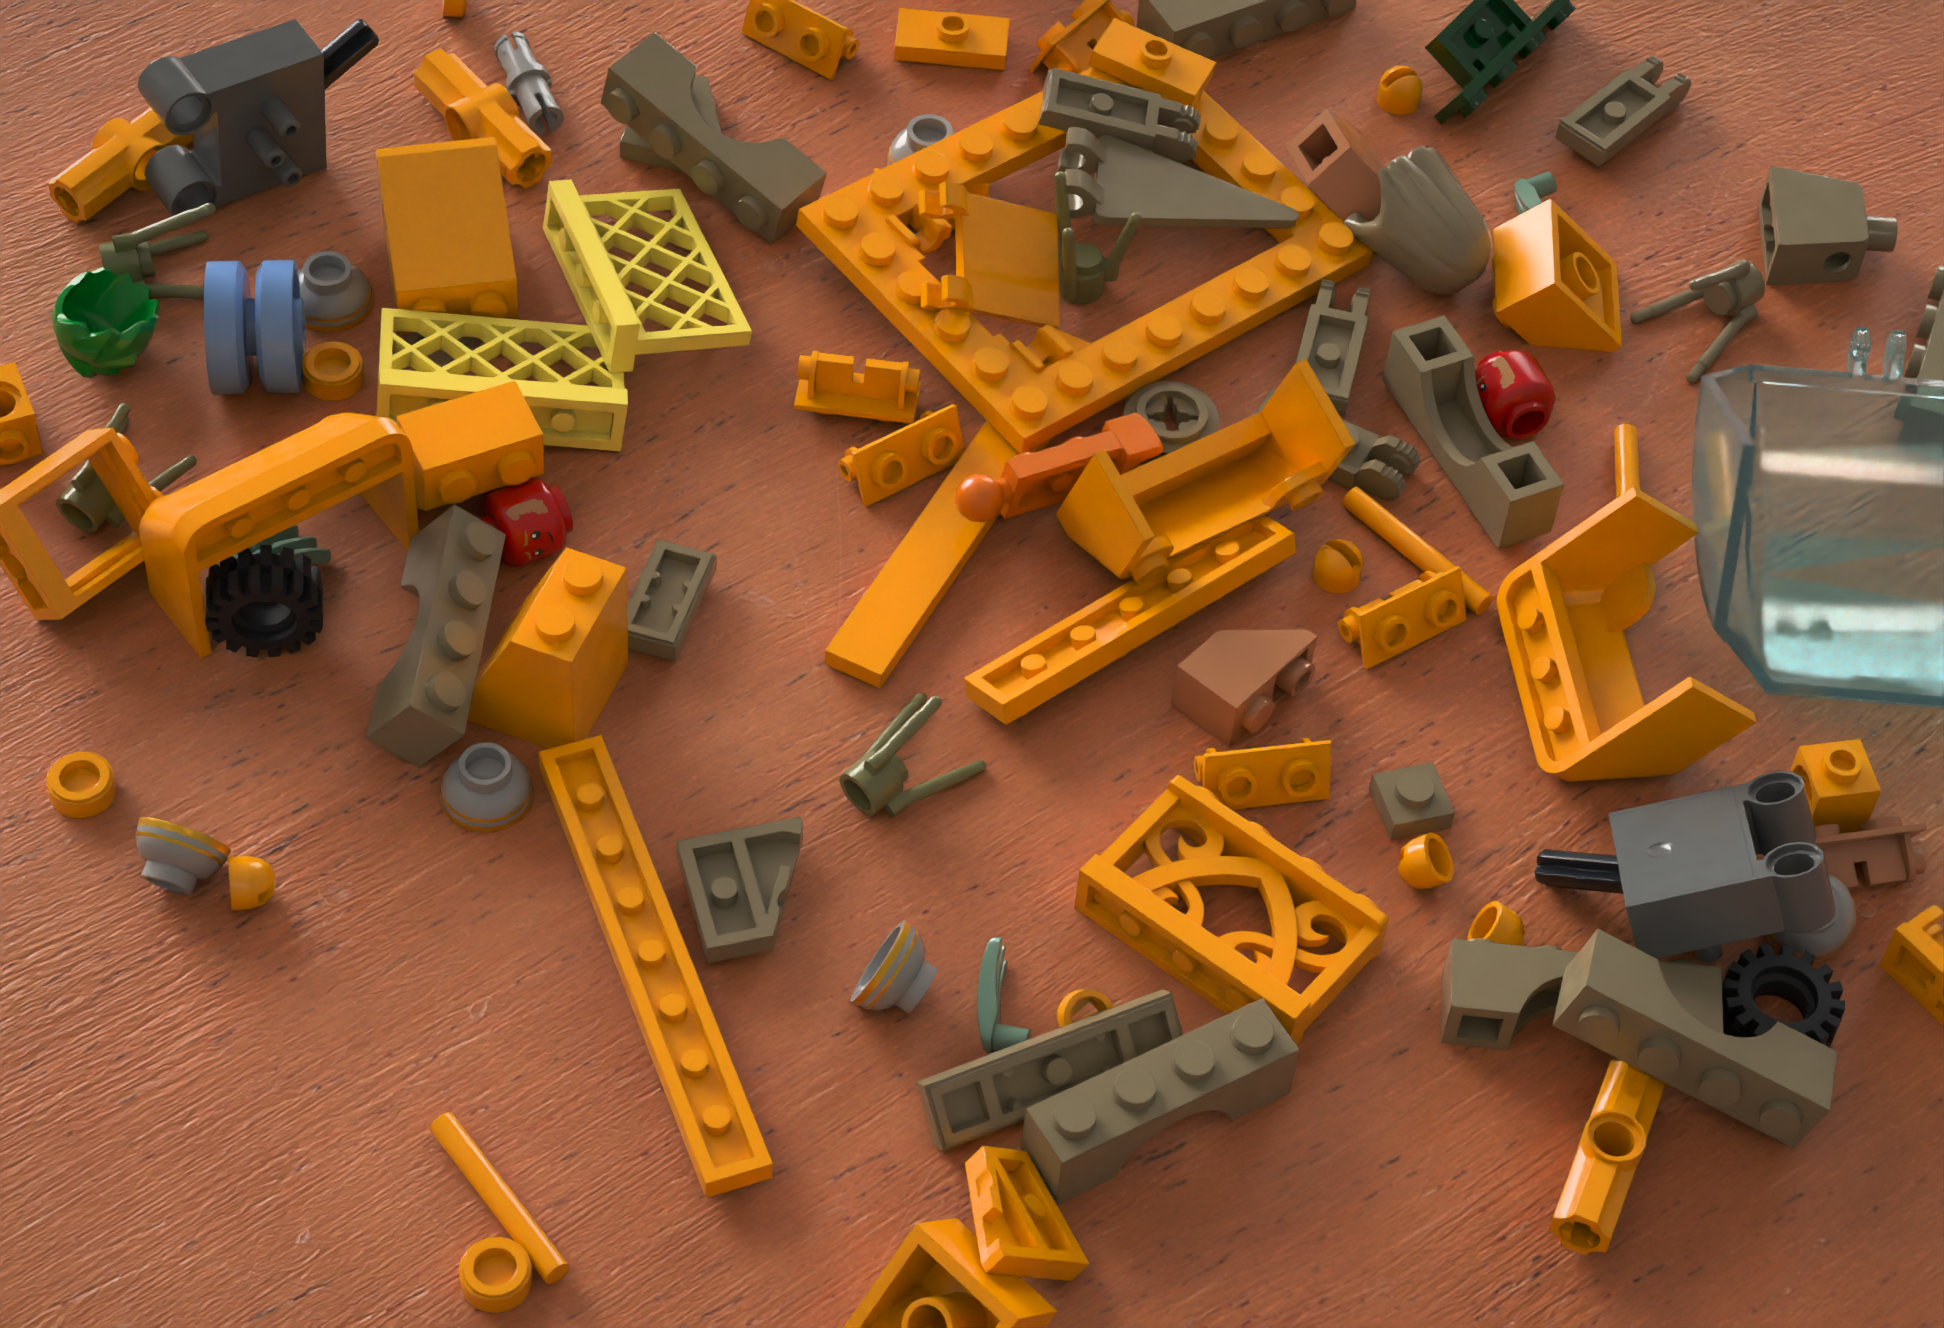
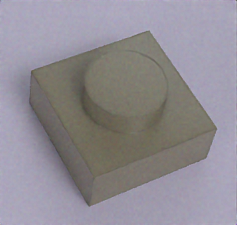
[1369,762,1455,840]

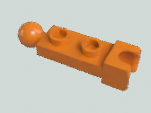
[955,413,1163,522]

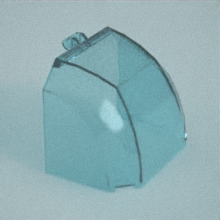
[1692,327,1944,709]

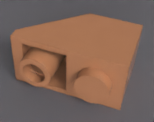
[1285,108,1385,222]
[1171,629,1317,747]

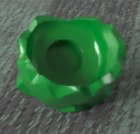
[51,267,160,378]

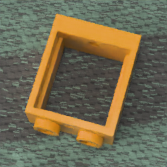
[0,428,164,620]

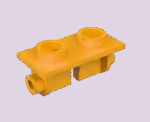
[741,0,859,80]
[1028,0,1134,74]
[794,350,921,424]
[838,404,965,507]
[1338,566,1467,669]
[1194,737,1332,810]

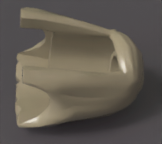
[1343,146,1491,296]

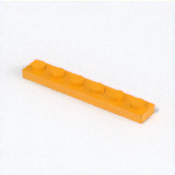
[964,515,1296,725]

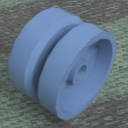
[204,260,306,395]

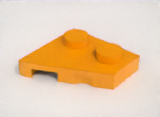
[965,1146,1090,1281]

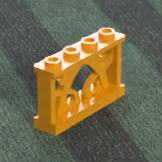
[1074,775,1389,1045]

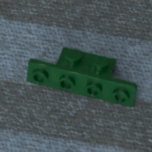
[1425,0,1576,124]

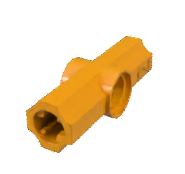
[413,48,552,189]
[48,107,194,224]
[1549,1060,1666,1255]

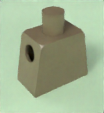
[1758,167,1898,285]

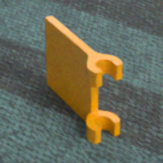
[919,181,1060,329]

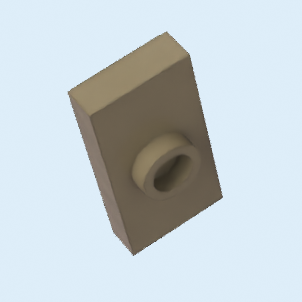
[627,539,717,662]

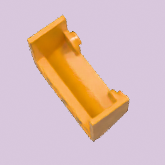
[1056,359,1356,583]
[139,412,419,658]
[1496,486,1757,782]

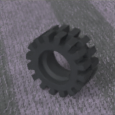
[205,545,323,657]
[1722,944,1845,1048]

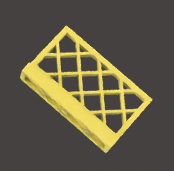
[543,179,752,373]
[376,308,628,451]

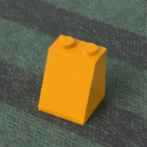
[376,137,519,335]
[467,547,628,749]

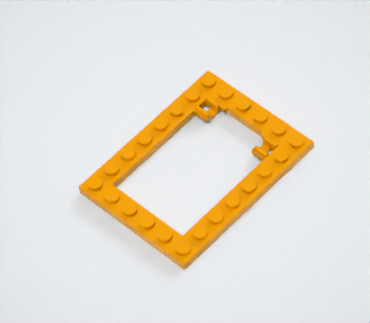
[796,67,1373,454]

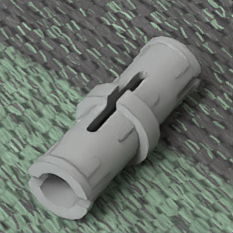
[494,32,564,135]

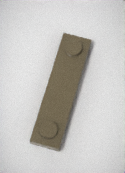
[916,989,1183,1151]

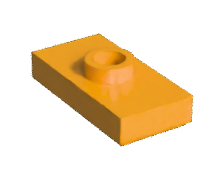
[894,8,1010,70]
[1089,18,1217,107]

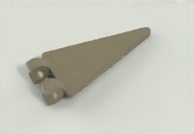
[1055,127,1299,228]

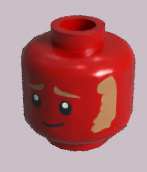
[1475,350,1556,440]
[479,477,573,567]

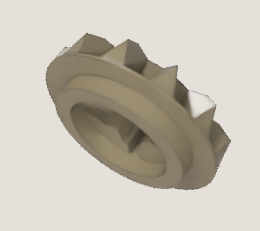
[1123,381,1219,454]

